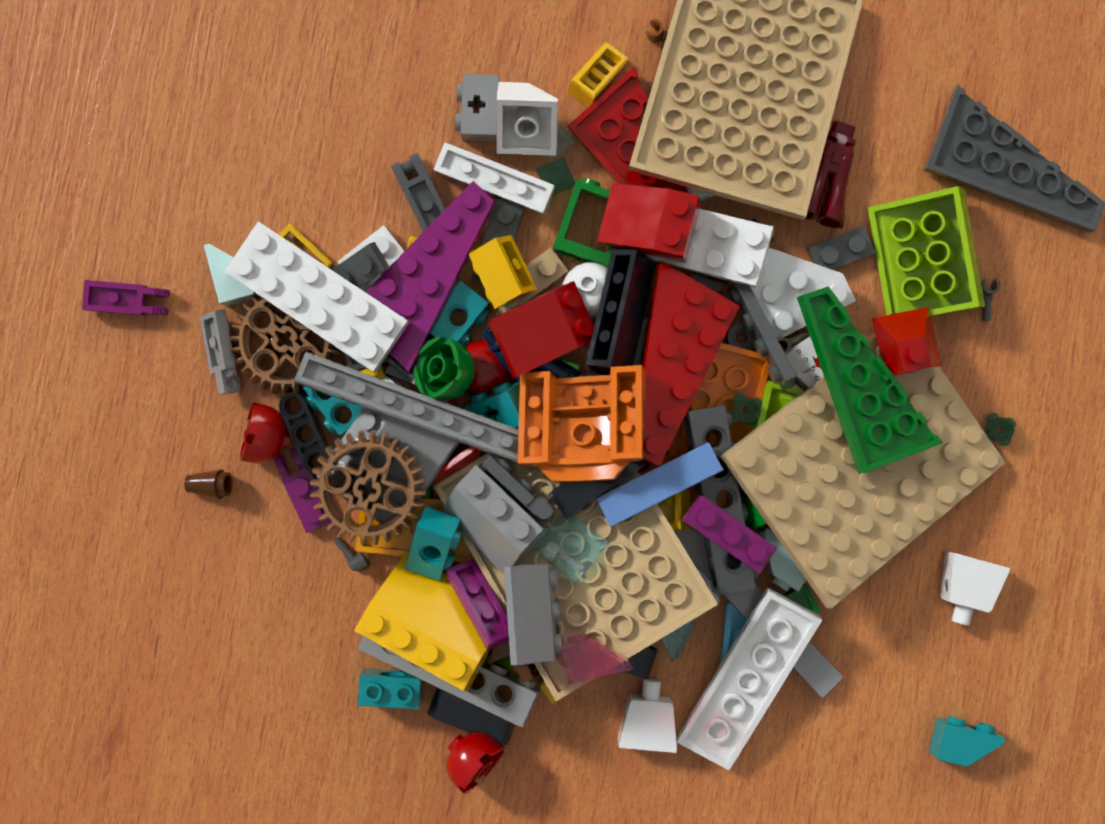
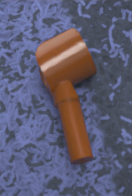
[646,19,668,43]

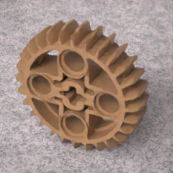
[230,295,342,395]
[310,430,427,546]

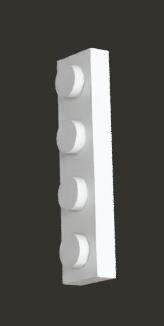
[434,142,556,215]

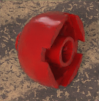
[466,339,513,395]
[240,402,290,463]
[446,732,505,794]

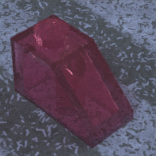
[560,633,634,684]

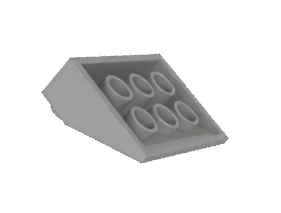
[317,376,460,532]

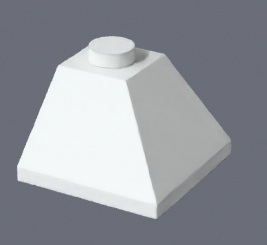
[496,82,558,156]

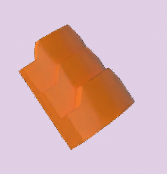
[518,365,646,482]

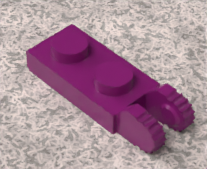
[82,280,170,316]
[274,447,331,533]

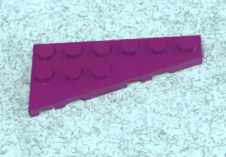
[366,181,496,374]

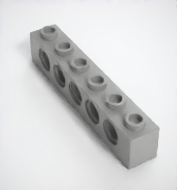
[358,636,541,727]

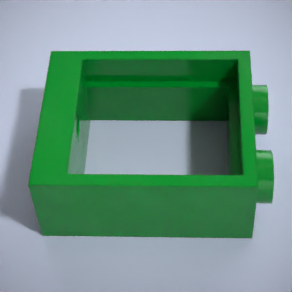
[553,178,617,267]

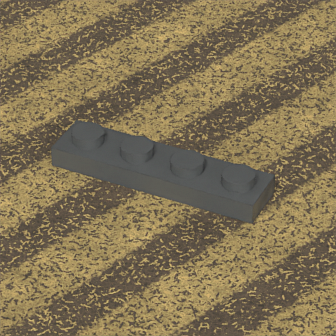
[728,282,797,391]

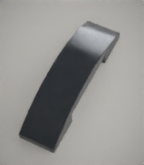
[549,451,669,520]

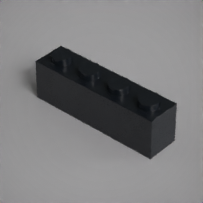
[585,249,656,375]

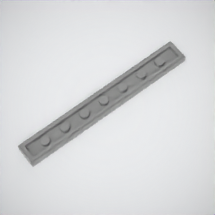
[294,352,531,468]
[674,527,843,698]

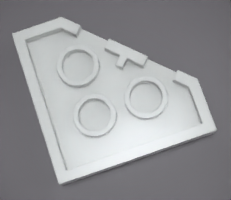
[750,247,856,338]

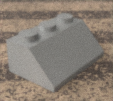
[441,465,549,573]
[504,564,564,666]

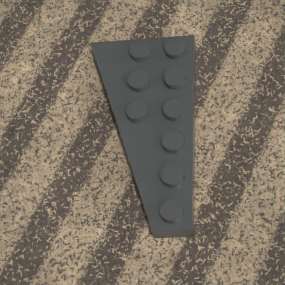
[923,85,1105,233]

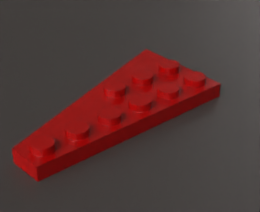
[568,67,688,193]
[642,261,740,467]

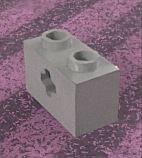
[455,74,500,142]

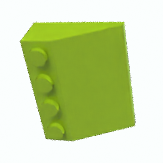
[868,186,986,317]

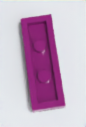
[682,495,777,574]
[446,558,509,650]

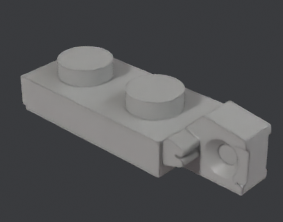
[200,309,241,395]

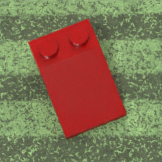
[597,183,701,263]
[488,281,594,378]

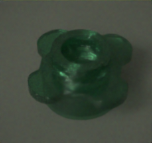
[730,393,762,427]
[984,413,1016,446]

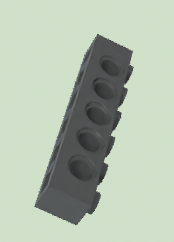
[683,405,758,596]

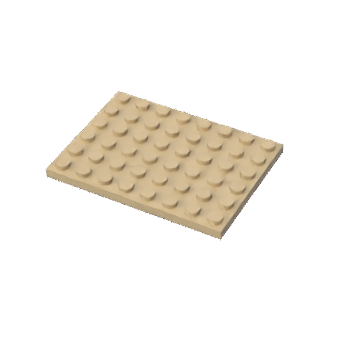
[628,0,863,220]
[720,336,1005,608]
[434,453,718,701]

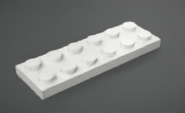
[224,221,410,373]
[676,587,822,770]

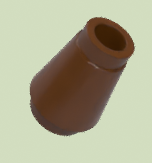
[184,469,233,499]

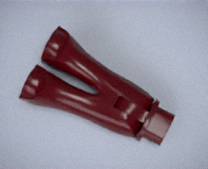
[805,121,856,229]

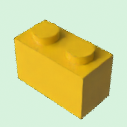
[469,235,537,309]

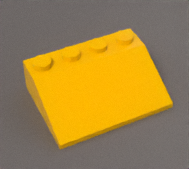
[354,552,504,692]

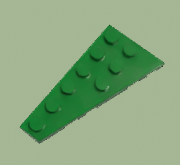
[797,286,943,474]

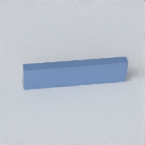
[596,442,723,527]

